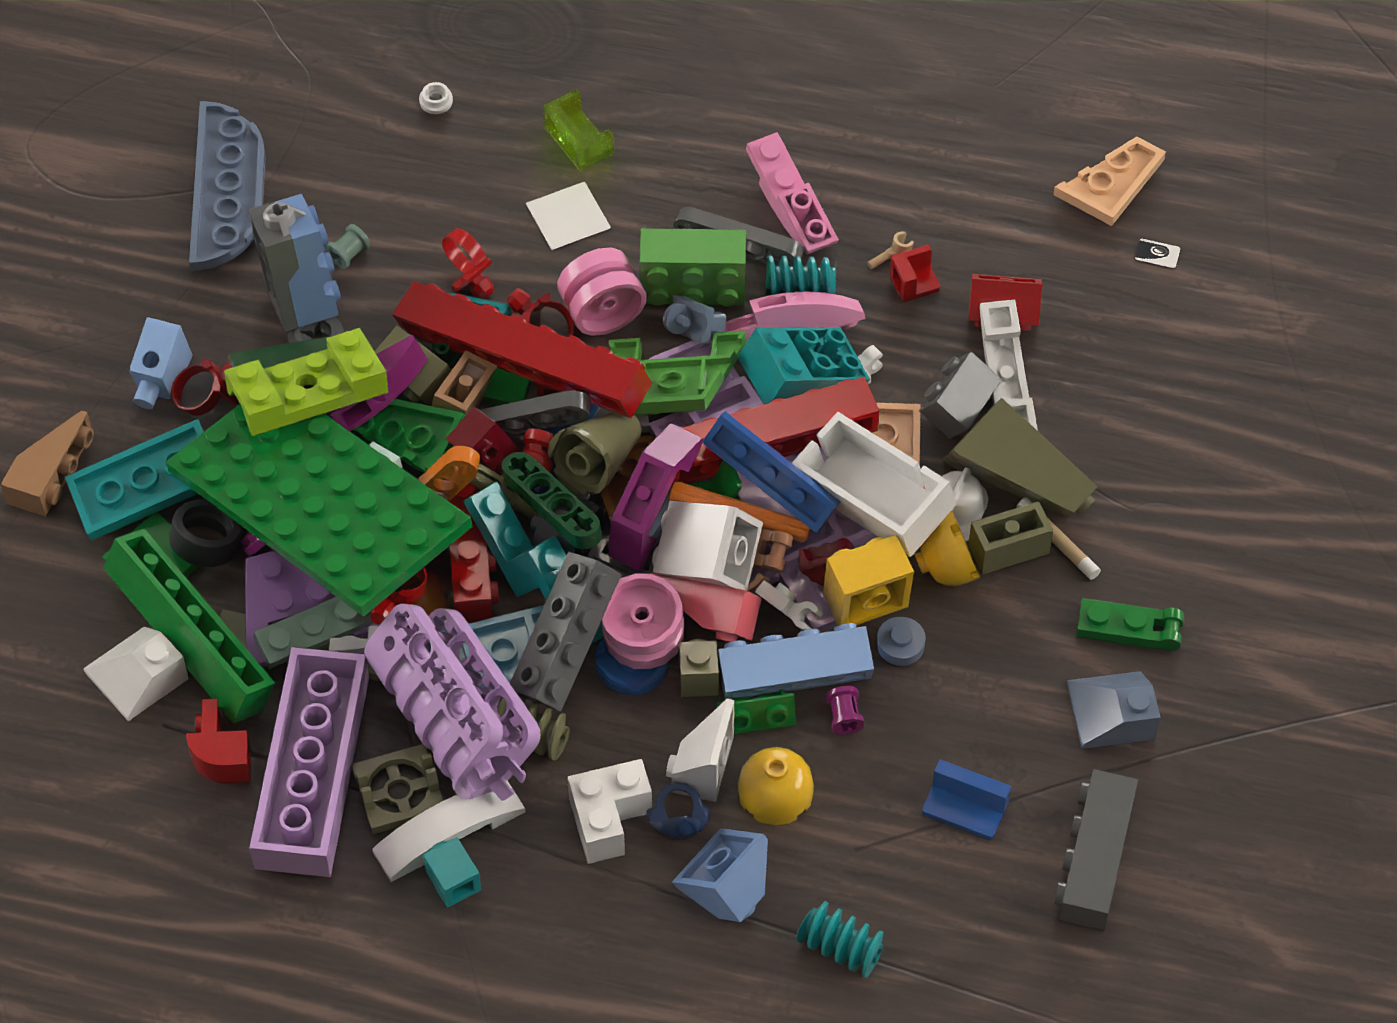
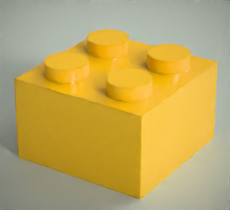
[823,535,914,626]

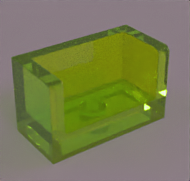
[543,89,614,171]

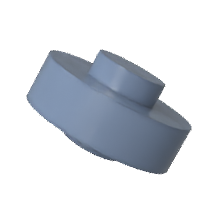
[877,617,926,666]

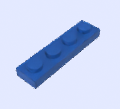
[703,411,840,533]

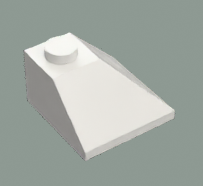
[84,627,189,721]
[666,699,735,802]

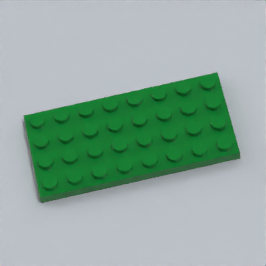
[166,404,473,617]

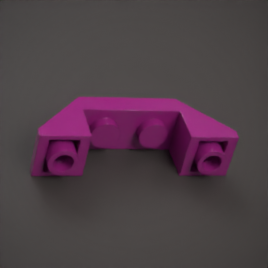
[608,423,704,572]

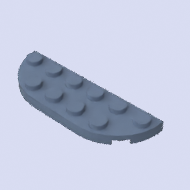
[189,101,266,271]

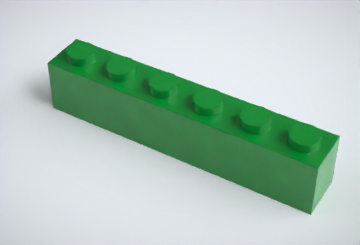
[103,529,275,724]

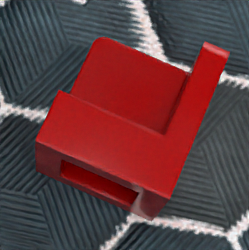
[890,245,940,303]

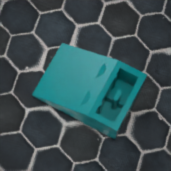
[738,327,870,405]

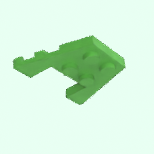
[609,331,747,415]

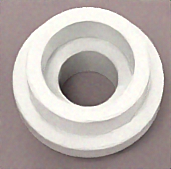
[419,82,453,114]

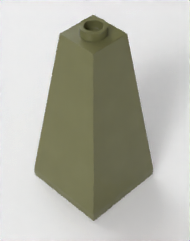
[942,398,1098,517]

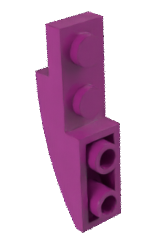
[324,334,428,431]

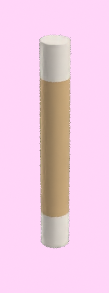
[1017,497,1101,580]

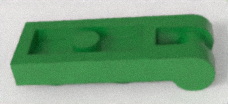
[1076,598,1184,651]

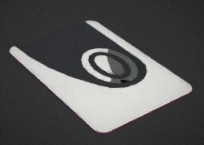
[1135,239,1180,268]

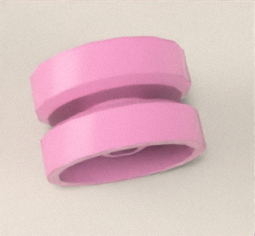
[557,248,646,336]
[601,573,684,669]

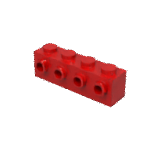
[445,479,499,624]

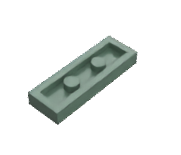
[253,597,371,669]

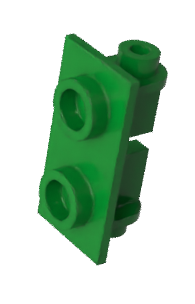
[717,689,796,734]

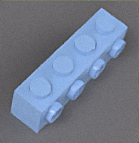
[717,623,874,699]

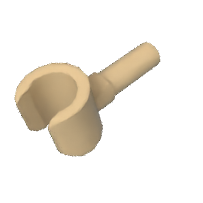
[867,231,914,269]

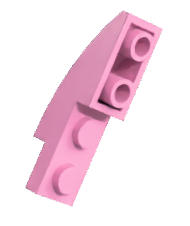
[746,132,839,254]
[724,292,866,341]

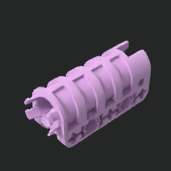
[364,604,541,801]

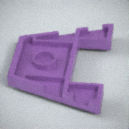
[245,550,380,668]

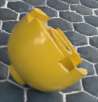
[915,511,980,586]
[738,747,814,826]

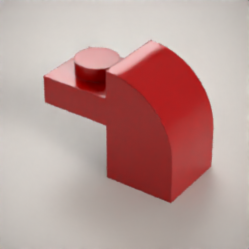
[186,699,251,783]

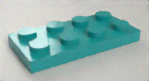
[65,419,204,541]

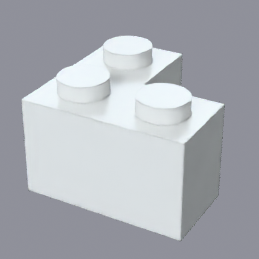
[567,759,652,864]

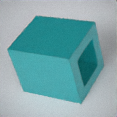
[423,837,481,908]

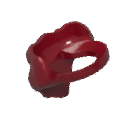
[798,538,855,586]

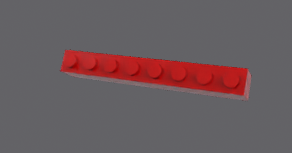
[392,281,652,419]

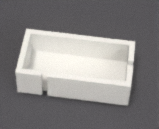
[792,412,957,557]

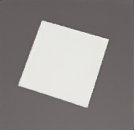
[526,182,611,250]

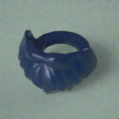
[646,782,711,839]

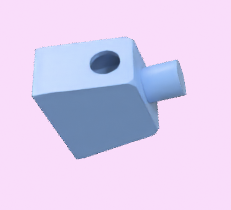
[130,317,193,409]

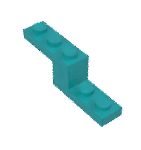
[463,482,603,644]

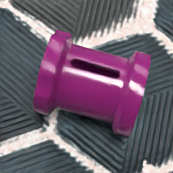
[825,686,864,735]

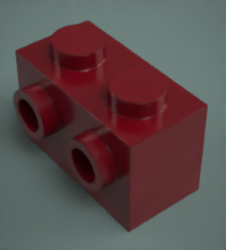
[445,407,522,477]

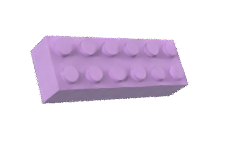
[249,647,369,877]

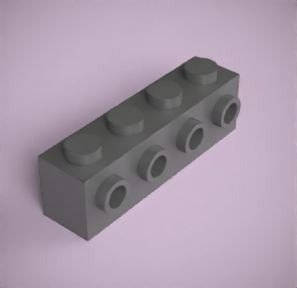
[510,552,622,712]

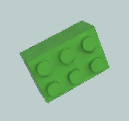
[640,228,746,307]

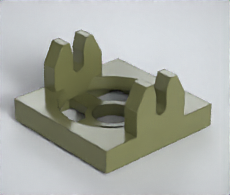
[352,744,443,835]

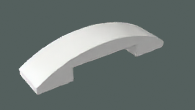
[980,299,1038,431]
[372,781,526,882]

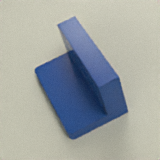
[922,759,1011,840]

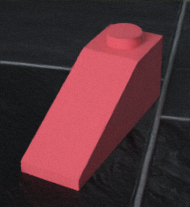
[650,573,762,643]

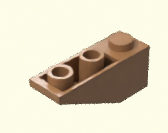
[0,410,94,517]

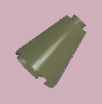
[548,412,641,495]

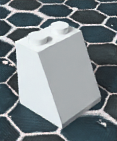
[652,501,763,591]

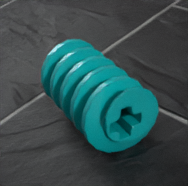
[766,256,836,295]
[796,901,884,978]

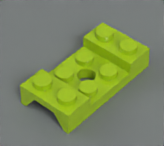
[224,328,388,436]

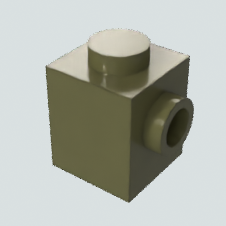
[679,639,719,697]

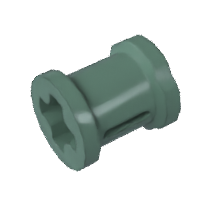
[325,224,371,269]

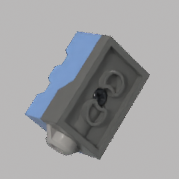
[248,194,341,332]

